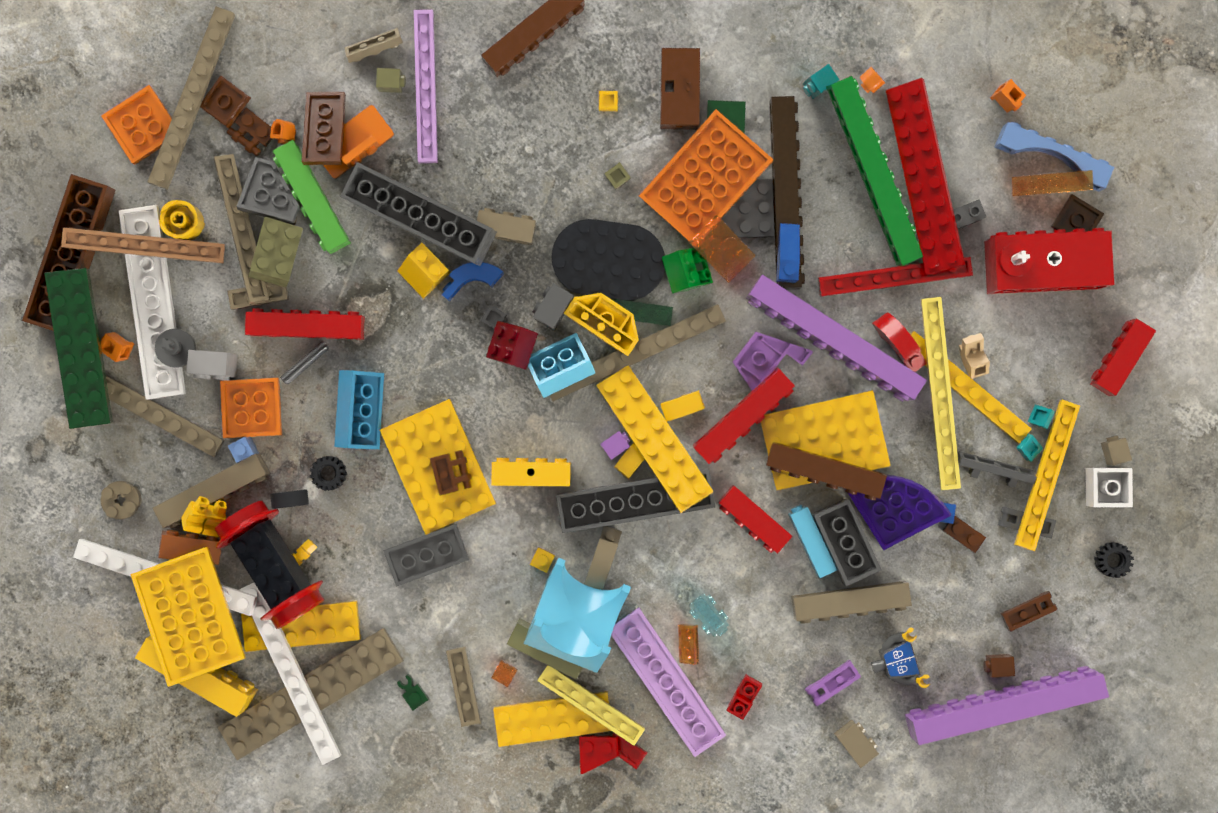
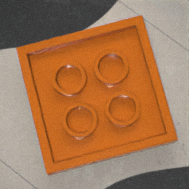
[101,85,172,165]
[220,378,282,438]

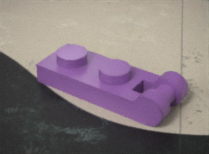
[805,660,861,706]

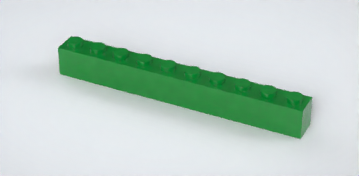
[826,76,923,266]

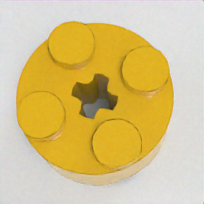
[159,200,205,241]

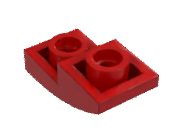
[726,674,762,720]

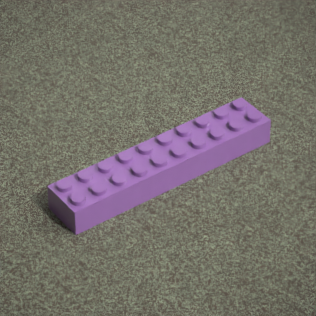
[746,275,927,402]
[905,666,1109,745]

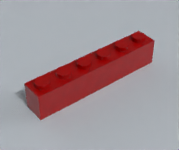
[245,308,365,340]
[693,367,795,464]

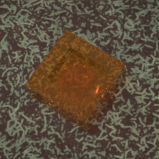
[491,660,518,687]

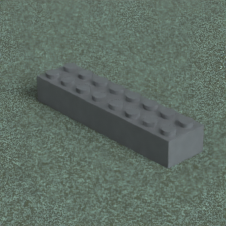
[340,162,497,266]
[556,469,716,533]

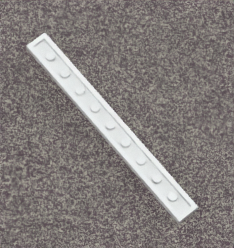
[73,539,258,616]
[239,583,341,765]

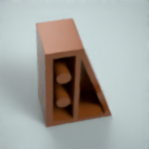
[158,530,221,565]

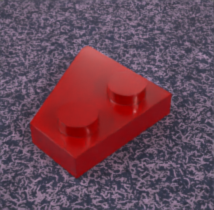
[579,735,619,774]

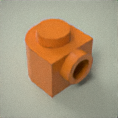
[860,67,885,93]
[270,119,296,145]

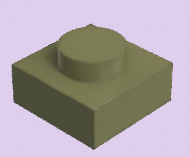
[604,162,631,190]

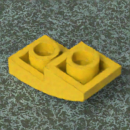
[660,390,705,421]
[614,443,645,479]

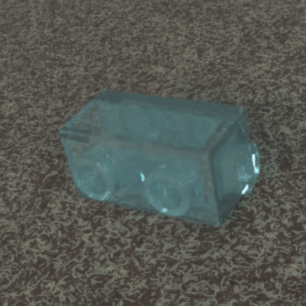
[689,592,729,637]

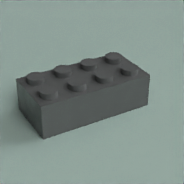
[811,498,881,586]

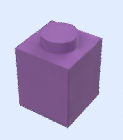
[600,431,631,460]

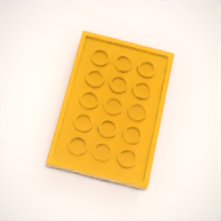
[761,390,891,491]
[380,399,497,535]
[130,547,246,687]

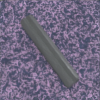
[280,341,329,384]

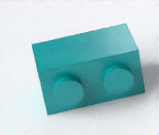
[802,64,840,99]

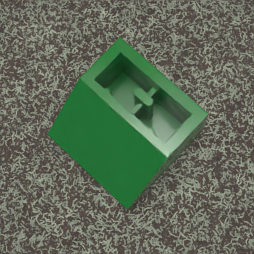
[662,246,713,294]

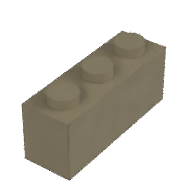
[477,208,537,246]

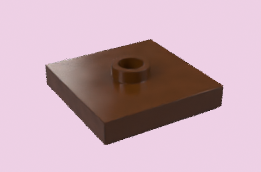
[200,76,251,128]

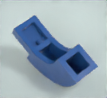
[442,262,504,301]

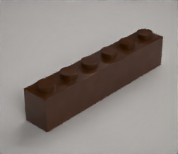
[481,0,585,77]
[766,442,887,501]

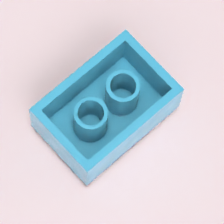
[528,333,596,398]

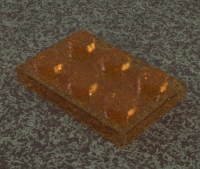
[689,215,756,283]

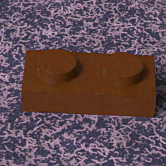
[942,516,986,553]

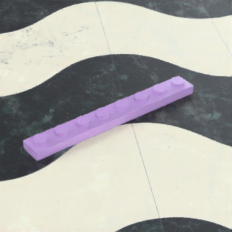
[414,10,438,163]

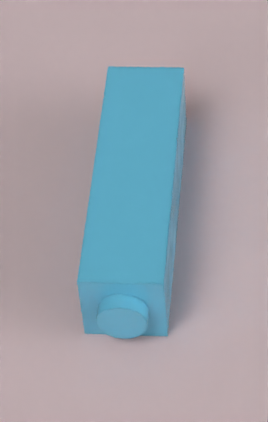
[788,505,837,578]

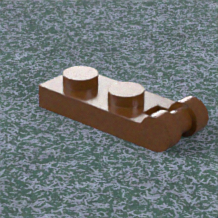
[1000,591,1058,632]

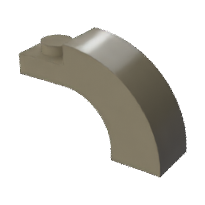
[584,526,622,590]

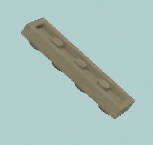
[446,646,481,727]

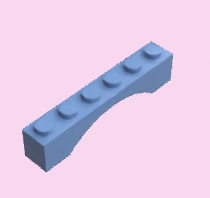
[994,122,1114,192]

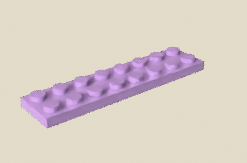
[611,607,726,757]

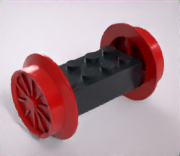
[214,500,325,630]

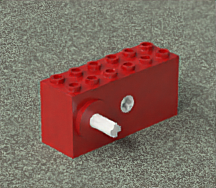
[984,228,1114,294]

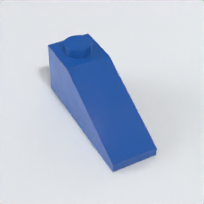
[776,223,800,283]

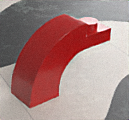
[872,312,927,372]

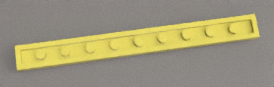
[921,297,961,490]

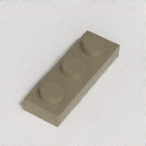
[344,28,403,63]
[227,283,289,310]

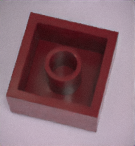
[486,321,538,370]

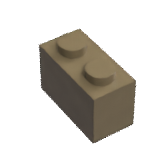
[834,720,879,768]

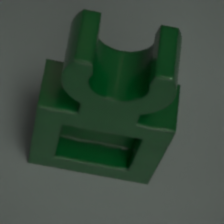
[397,674,429,711]

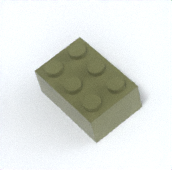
[248,217,303,288]

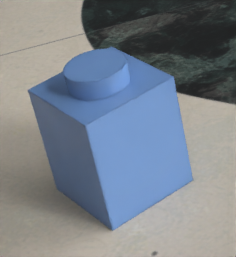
[228,437,259,463]

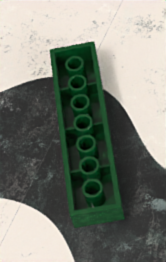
[45,268,113,429]

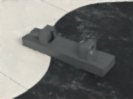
[958,452,1037,488]

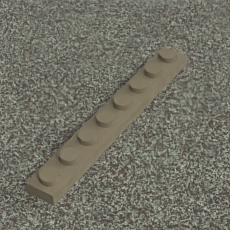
[214,154,269,305]
[106,375,225,457]

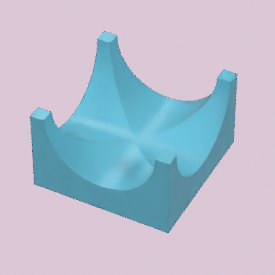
[524,558,631,673]

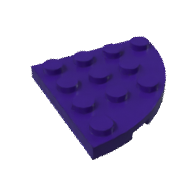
[848,475,951,551]

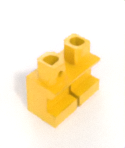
[181,496,227,537]

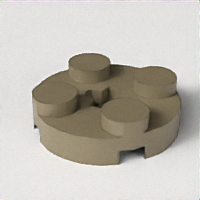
[101,481,142,519]

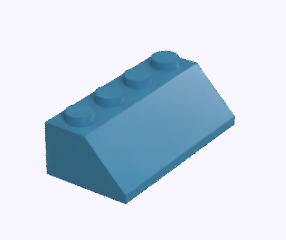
[334,370,384,450]

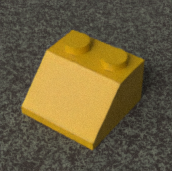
[397,243,451,299]

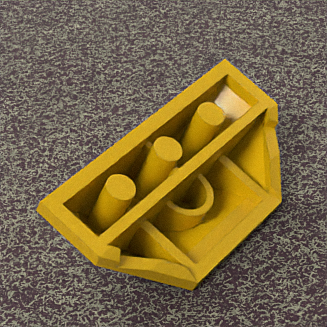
[564,293,639,356]

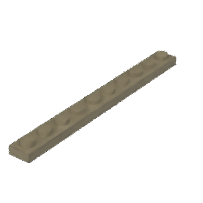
[148,6,235,190]
[550,304,726,402]

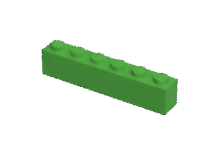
[273,140,351,254]

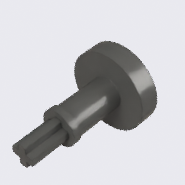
[155,329,196,368]

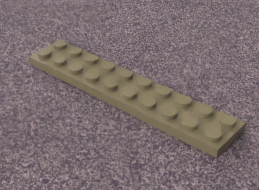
[218,627,404,760]

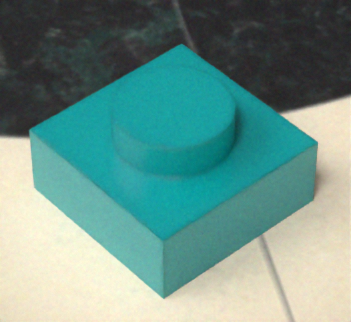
[1028,404,1055,429]
[1016,434,1043,462]

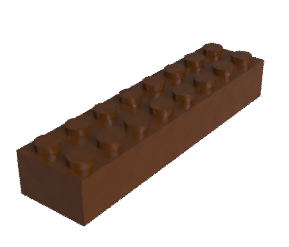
[22,174,116,331]

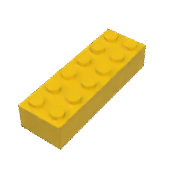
[135,636,258,717]

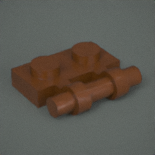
[226,108,272,156]
[430,450,472,496]

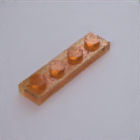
[1012,170,1093,196]

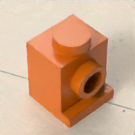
[990,79,1026,113]
[100,332,134,362]

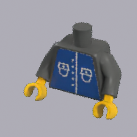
[871,628,931,688]

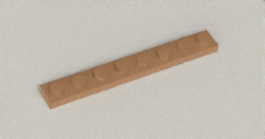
[61,228,225,264]

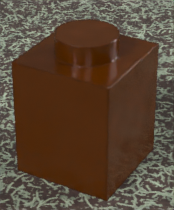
[983,654,1015,678]

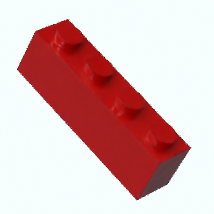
[1090,318,1156,396]
[718,485,793,554]

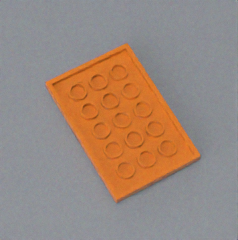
[639,109,773,247]

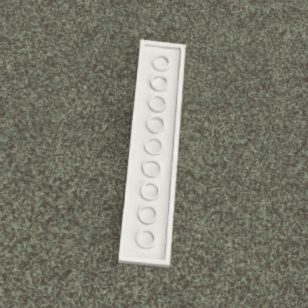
[119,205,186,400]

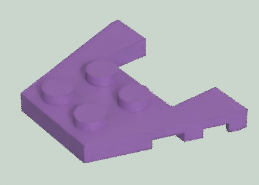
[733,331,813,390]

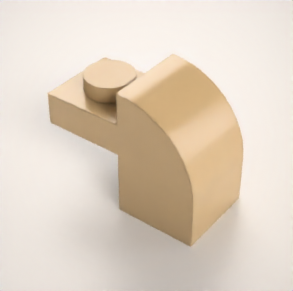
[959,333,990,379]

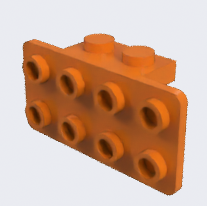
[323,105,394,179]

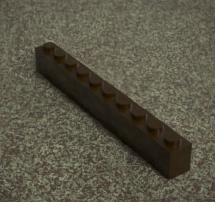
[769,96,805,290]

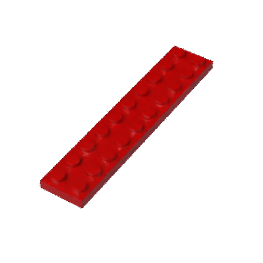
[886,78,965,275]

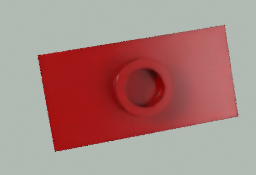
[612,733,648,769]

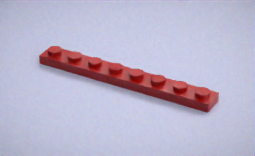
[818,257,973,297]

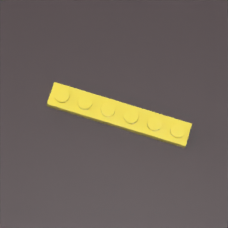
[537,665,645,746]

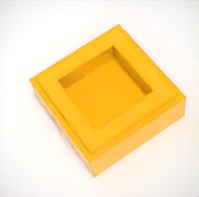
[599,91,618,111]

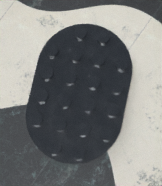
[551,219,665,301]

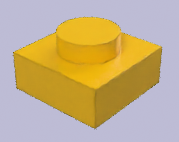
[530,547,555,573]

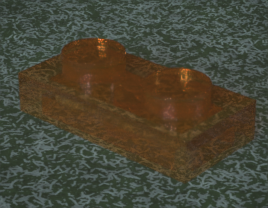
[678,624,699,665]

